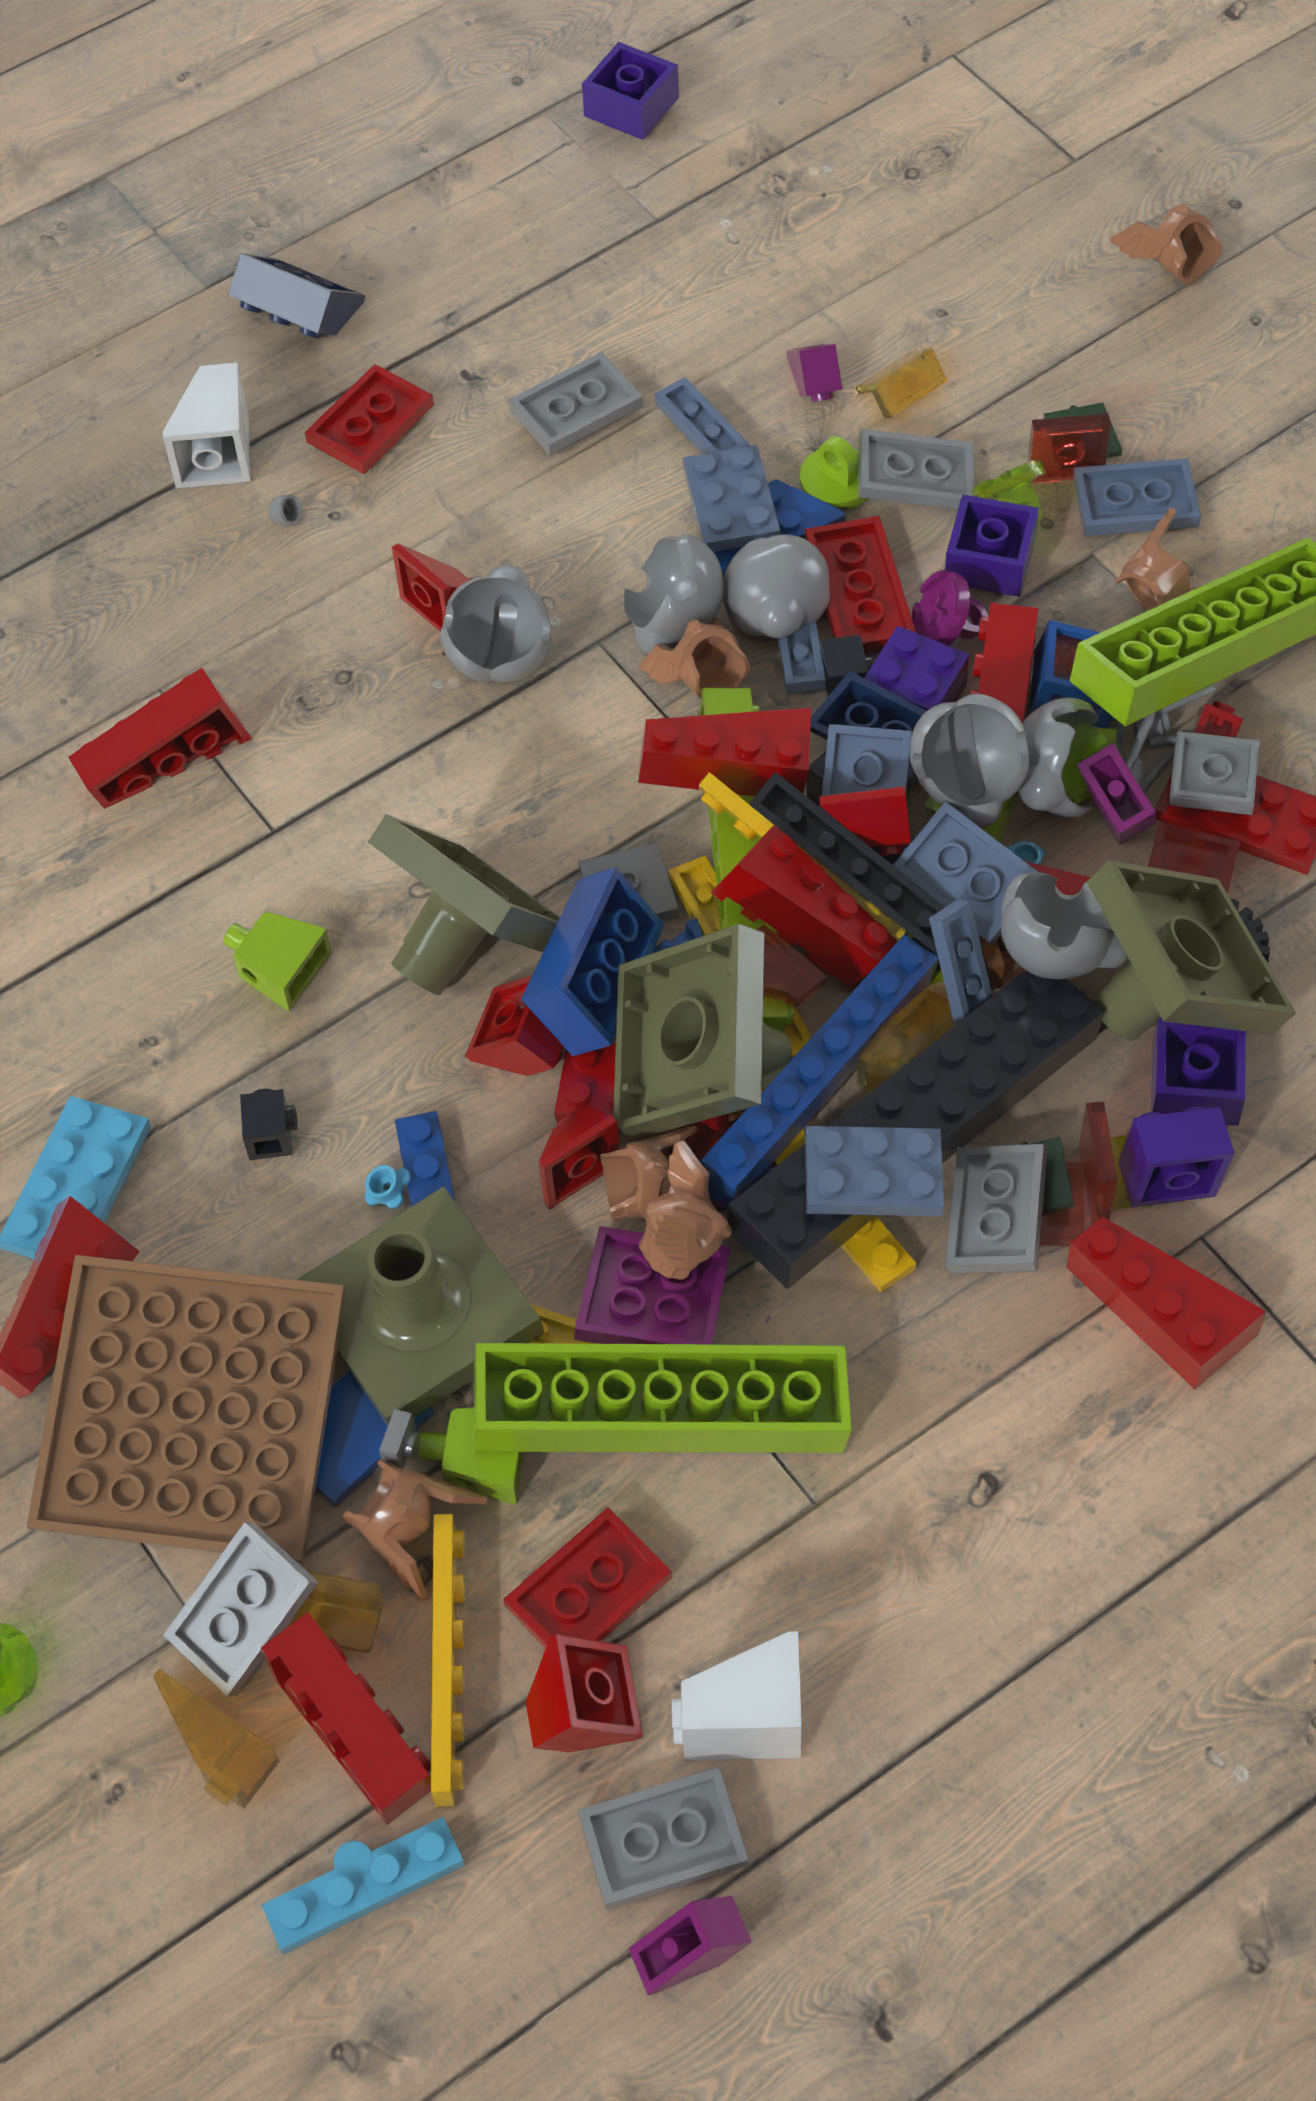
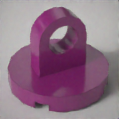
[912,570,988,646]

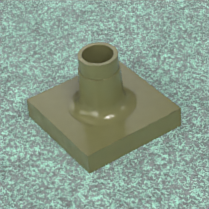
[368,814,560,995]
[1087,860,1297,1040]
[613,924,792,1138]
[297,1186,544,1427]

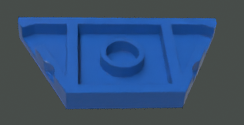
[714,479,846,581]

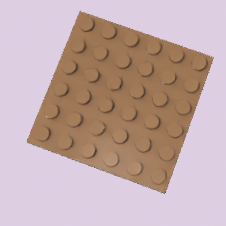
[26,1255,346,1563]

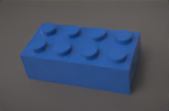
[521,867,665,1056]

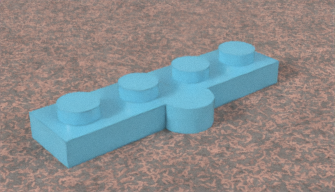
[262,1817,465,1955]

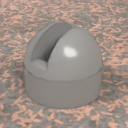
[268,495,302,526]

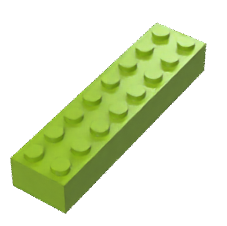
[1070,537,1316,726]
[474,1343,852,1453]

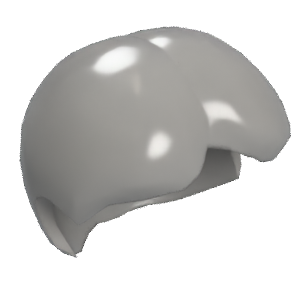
[624,534,723,655]
[722,535,830,638]
[440,565,552,684]
[910,694,1029,828]
[1019,697,1109,817]
[1001,872,1129,979]

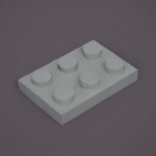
[509,352,643,456]
[858,429,974,509]
[946,1144,1047,1273]
[163,1522,318,1697]
[578,1766,749,1910]

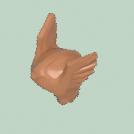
[1110,204,1223,285]
[1115,507,1198,612]
[639,617,750,698]
[600,1125,698,1221]
[639,1140,732,1280]
[343,1459,488,1600]

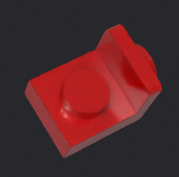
[1192,701,1244,738]

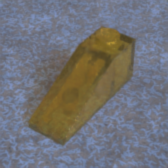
[857,988,954,1091]
[153,1669,280,1809]

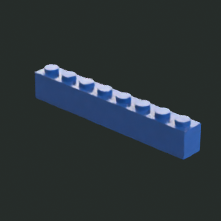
[700,934,939,1210]

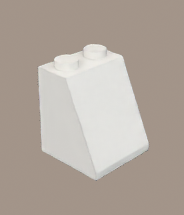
[163,363,251,488]
[672,1631,802,1760]

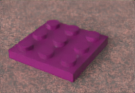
[574,1226,731,1345]

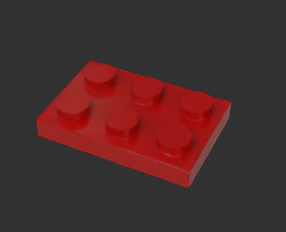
[305,364,434,474]
[503,1507,672,1649]

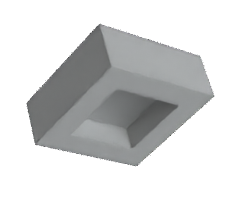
[379,1409,420,1469]

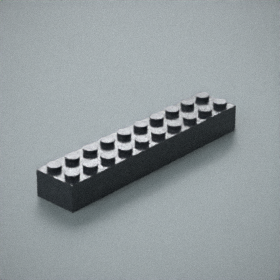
[727,970,1104,1289]

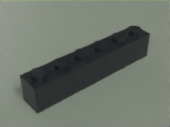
[749,772,945,961]

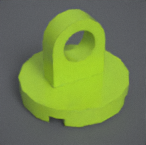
[799,436,868,510]

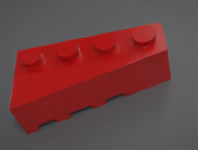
[970,603,1039,724]
[68,668,252,809]
[638,707,811,796]
[710,824,897,989]
[0,1196,140,1398]
[1066,1217,1266,1389]
[260,1612,431,1825]

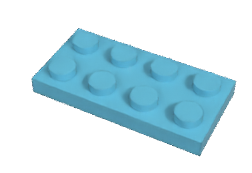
[0,1096,151,1259]

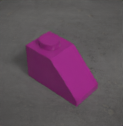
[786,344,843,402]
[1077,743,1156,845]
[628,1896,752,1995]

